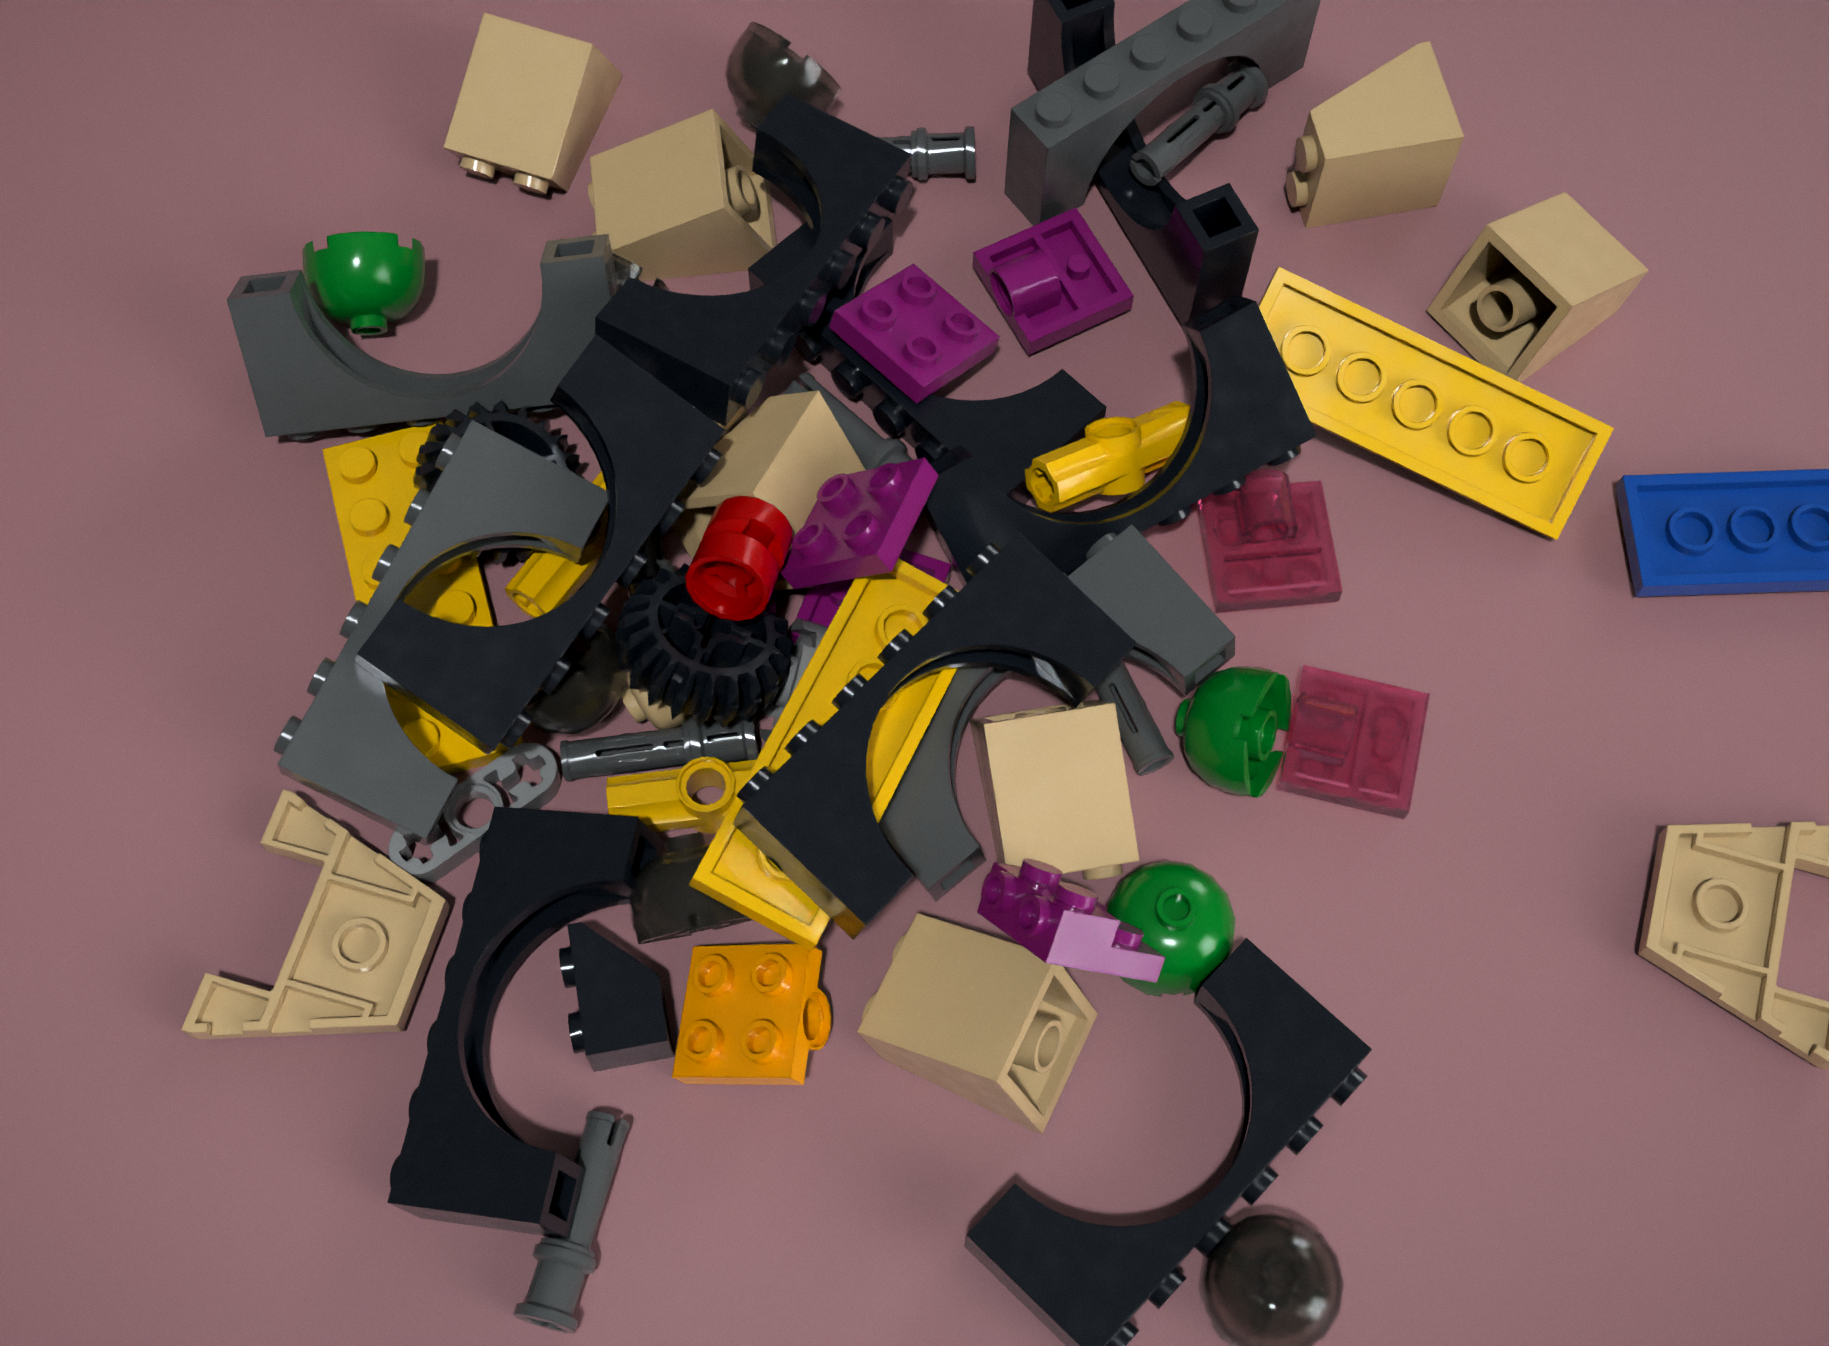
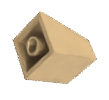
[443,13,622,195]
[1286,41,1464,228]
[588,109,777,281]
[1426,192,1649,383]
[671,390,865,590]
[969,699,1139,880]
[857,913,1098,1134]

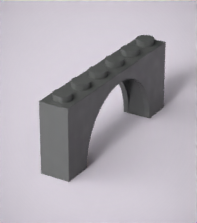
[1004,0,1321,226]
[227,234,619,440]
[274,420,608,846]
[878,524,1235,902]

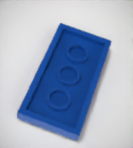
[1616,469,1829,597]

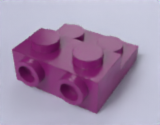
[977,859,1166,983]

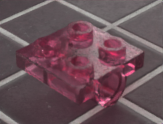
[1197,469,1343,613]
[1277,665,1430,819]

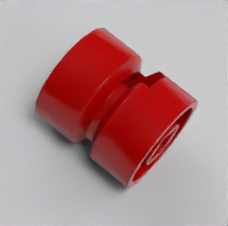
[685,496,793,621]

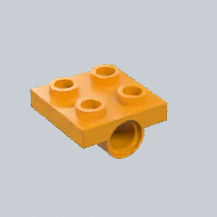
[672,944,831,1085]

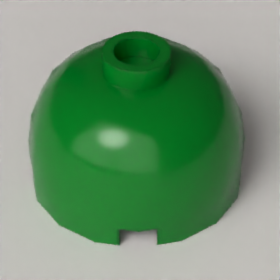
[302,231,426,335]
[1176,666,1291,798]
[1106,860,1235,997]

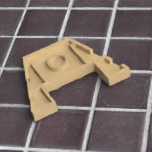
[181,789,450,1040]
[1638,821,1829,1070]

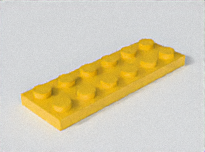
[1258,267,1614,540]
[322,420,523,775]
[688,558,959,951]

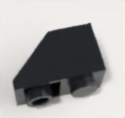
[559,922,674,1072]

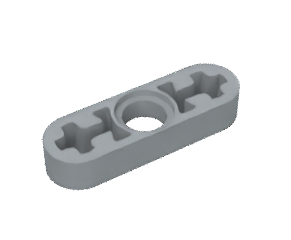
[388,743,561,884]

